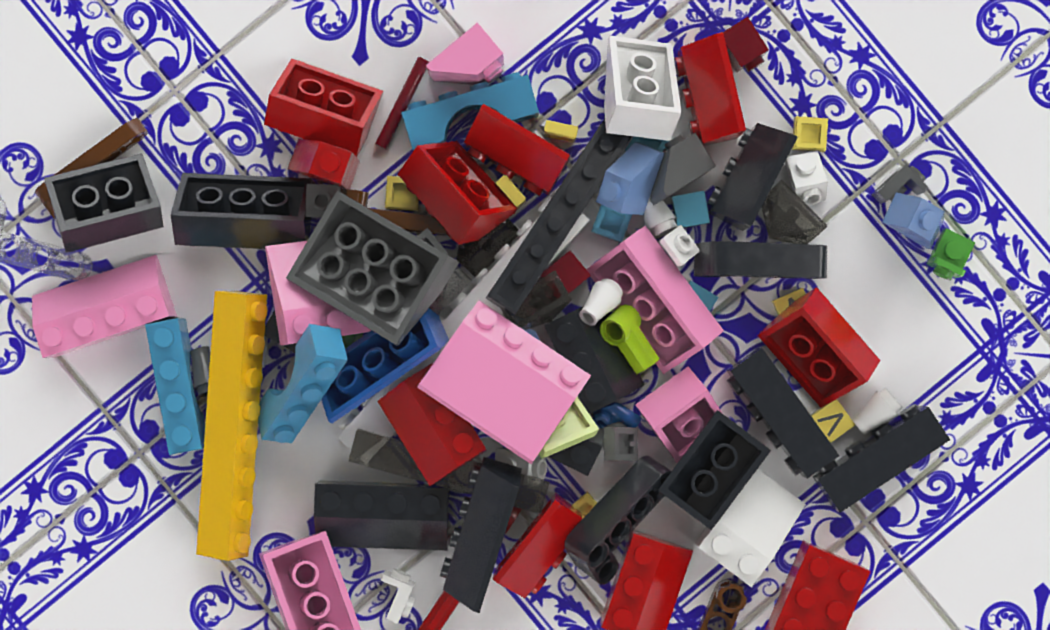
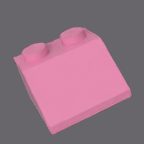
[426,22,504,85]
[635,366,722,463]

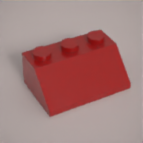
[674,32,746,146]
[264,58,383,157]
[464,103,570,196]
[397,141,518,244]
[757,287,881,408]
[377,363,487,486]
[493,492,585,598]
[600,530,693,630]

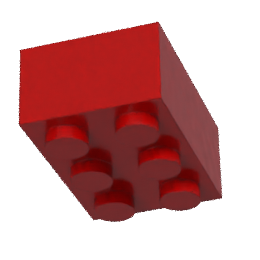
[765,540,871,630]

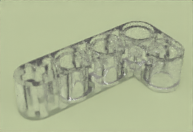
[0,198,93,280]

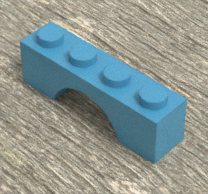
[401,72,539,151]
[145,318,205,455]
[258,324,347,443]

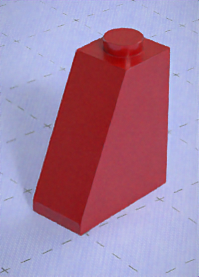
[288,139,360,189]

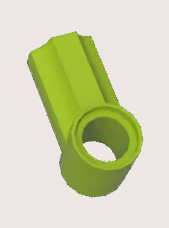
[600,304,660,374]

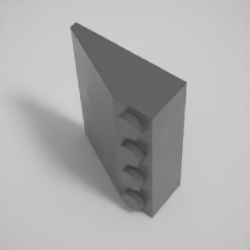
[286,191,459,346]

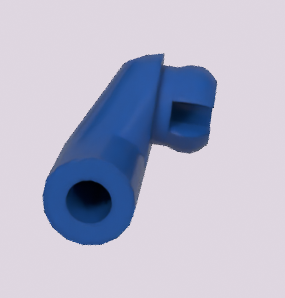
[592,402,642,429]

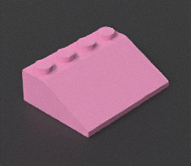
[265,241,371,345]
[417,300,591,464]

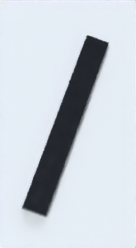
[486,118,632,317]

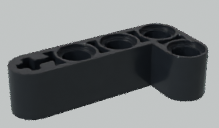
[694,241,827,279]
[564,456,671,585]

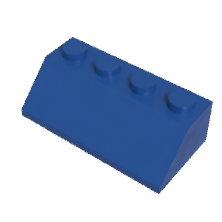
[321,308,449,424]

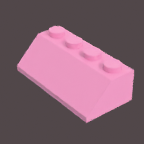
[586,225,724,374]
[32,255,177,358]
[259,531,361,630]

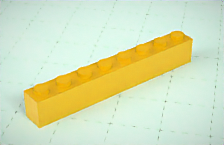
[196,291,268,561]

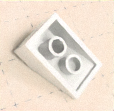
[604,35,681,141]
[694,469,806,588]

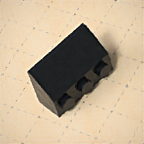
[707,123,798,231]
[44,153,164,253]
[544,306,645,414]
[658,410,771,531]

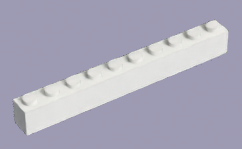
[337,195,590,464]

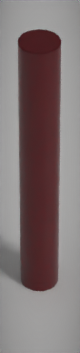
[375,57,429,150]

